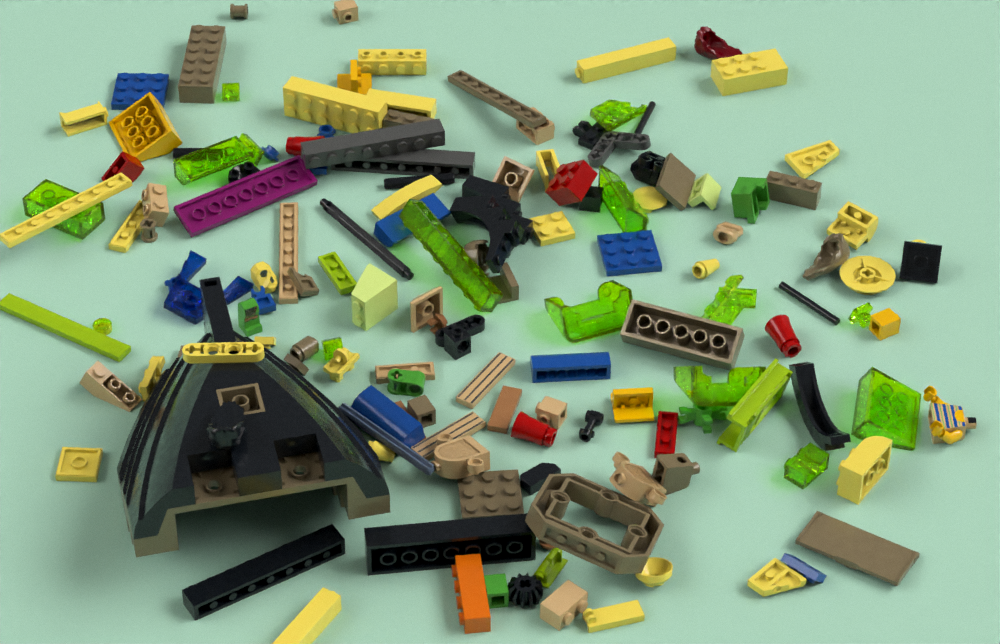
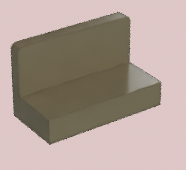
[486,262,519,304]

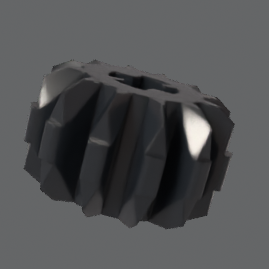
[507,572,543,609]

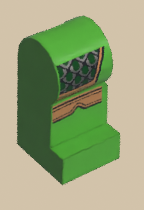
[238,298,263,337]

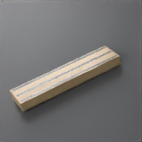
[456,352,515,409]
[411,411,486,460]

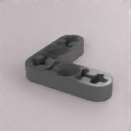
[588,131,651,167]

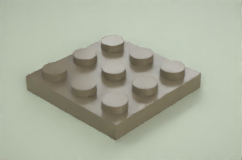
[457,469,524,519]

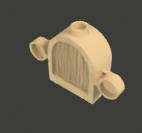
[431,433,490,479]
[609,451,667,507]

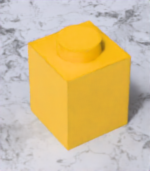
[869,308,901,341]

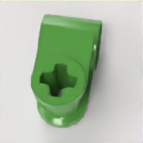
[387,369,426,397]

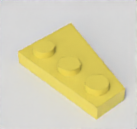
[785,140,840,179]

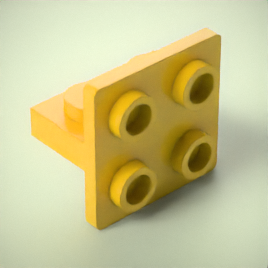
[337,60,372,95]
[610,387,654,423]

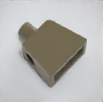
[652,453,700,495]

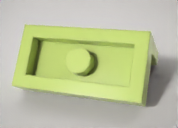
[688,173,721,210]

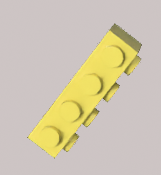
[358,49,427,75]

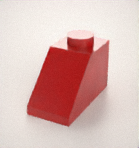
[101,151,145,183]

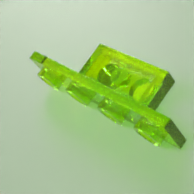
[702,275,746,325]

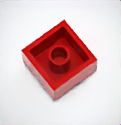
[546,160,598,206]

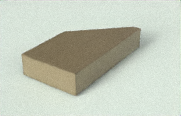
[287,267,319,296]

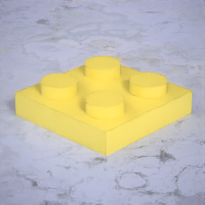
[529,211,575,247]

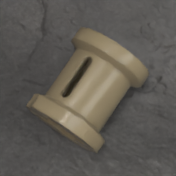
[230,4,248,19]
[140,218,158,243]

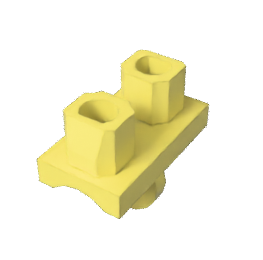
[323,347,360,382]

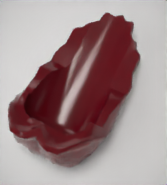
[694,26,742,60]

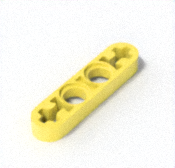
[182,342,265,364]

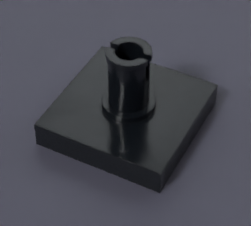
[900,241,942,283]

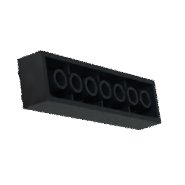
[364,513,536,576]

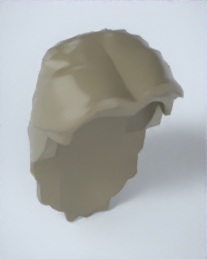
[802,233,850,281]

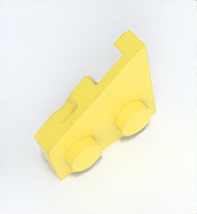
[747,558,807,597]

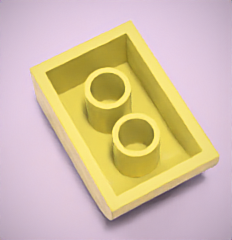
[836,436,893,505]

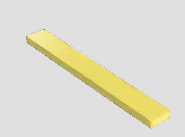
[0,172,132,248]

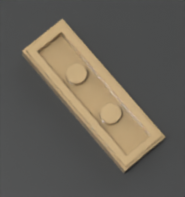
[375,362,435,384]

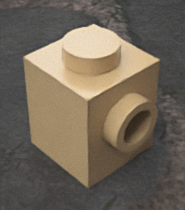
[332,0,358,24]
[535,396,567,430]

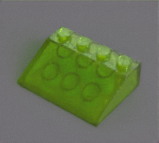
[851,367,921,451]

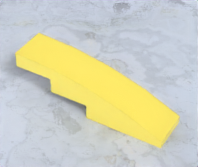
[371,175,443,220]

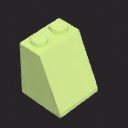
[351,263,398,331]

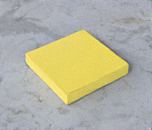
[55,447,103,482]

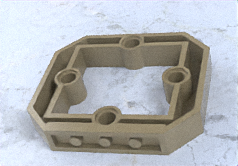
[525,473,664,574]

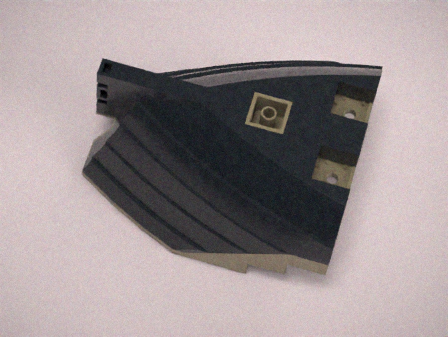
[117,277,390,557]

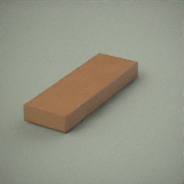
[487,386,522,434]

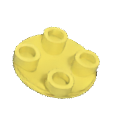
[631,186,667,213]

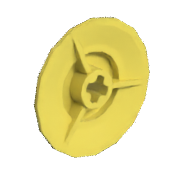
[839,256,896,295]

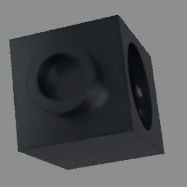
[444,325,471,360]

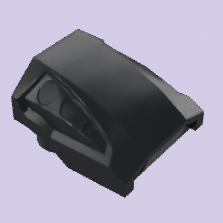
[630,151,666,186]

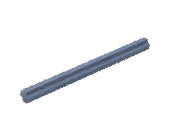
[338,403,435,475]

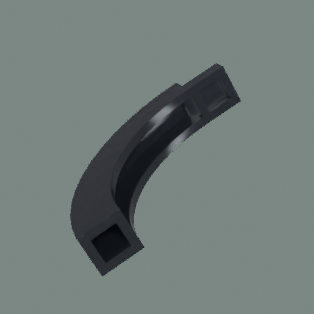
[789,362,851,451]

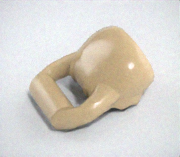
[713,221,743,245]

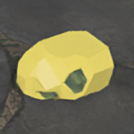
[250,261,278,293]

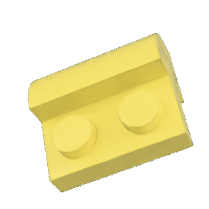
[827,201,878,250]

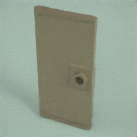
[795,511,920,586]

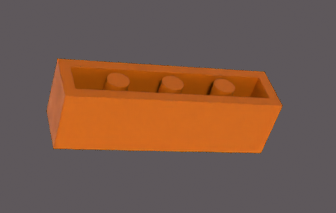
[451,554,491,634]

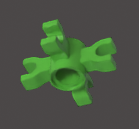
[678,393,727,434]

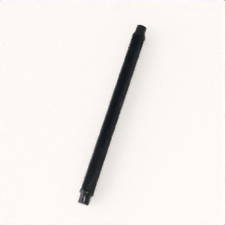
[320,198,414,280]

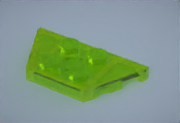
[590,99,647,132]

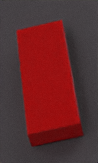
[654,411,678,458]

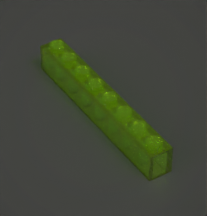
[399,199,503,312]

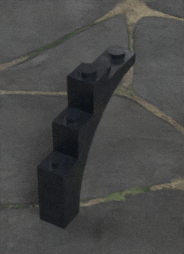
[462,175,534,258]
[449,195,525,273]

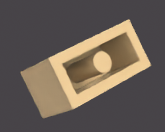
[540,580,588,631]

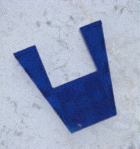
[164,250,254,325]

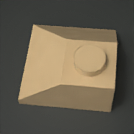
[492,156,535,203]
[410,286,443,333]

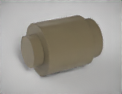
[290,336,319,362]

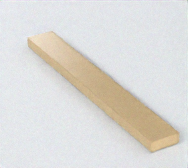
[279,202,298,304]

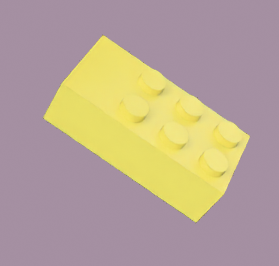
[710,49,788,96]

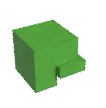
[731,177,770,224]

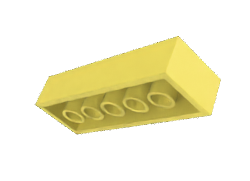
[283,76,387,133]

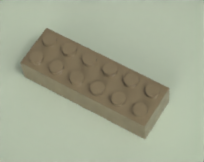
[178,25,227,104]
[620,299,745,371]

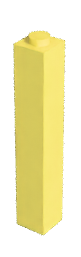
[575,37,676,84]
[272,587,342,644]

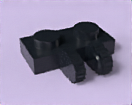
[572,120,612,150]

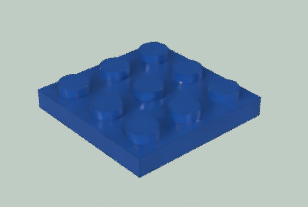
[111,73,169,110]
[597,230,662,277]

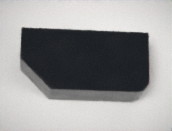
[520,463,561,495]

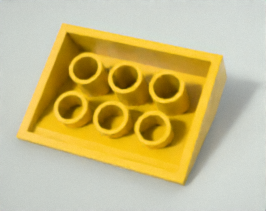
[108,92,183,162]

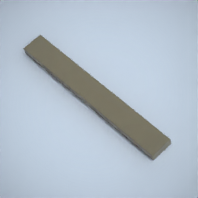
[448,70,546,129]

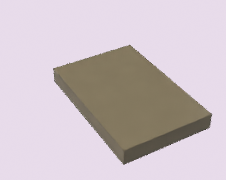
[655,153,696,211]

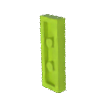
[318,251,357,295]

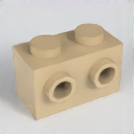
[141,183,169,227]

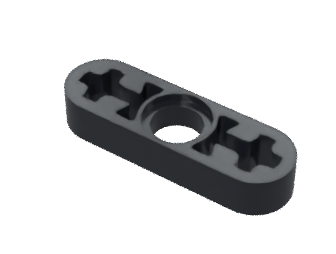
[435,315,485,347]

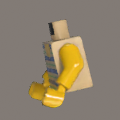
[923,386,976,444]

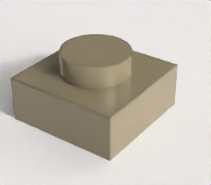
[283,353,309,376]

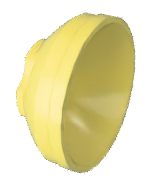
[635,557,673,587]

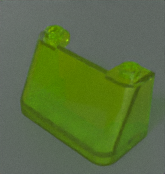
[544,280,633,343]
[673,366,766,406]

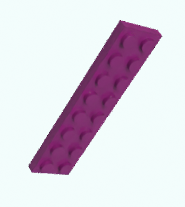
[173,155,318,238]

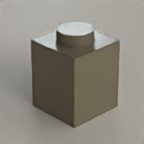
[407,395,436,428]

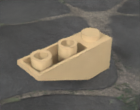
[80,361,142,412]

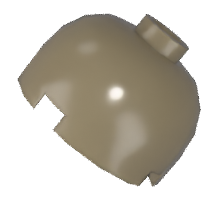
[459,240,490,277]

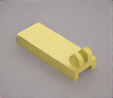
[582,600,645,633]

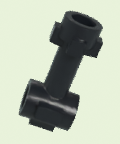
[579,410,604,442]

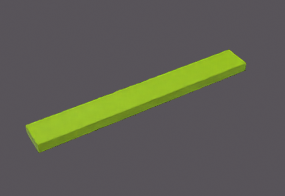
[0,293,131,362]

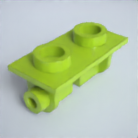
[533,547,568,589]

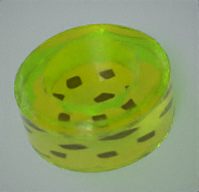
[92,318,112,335]

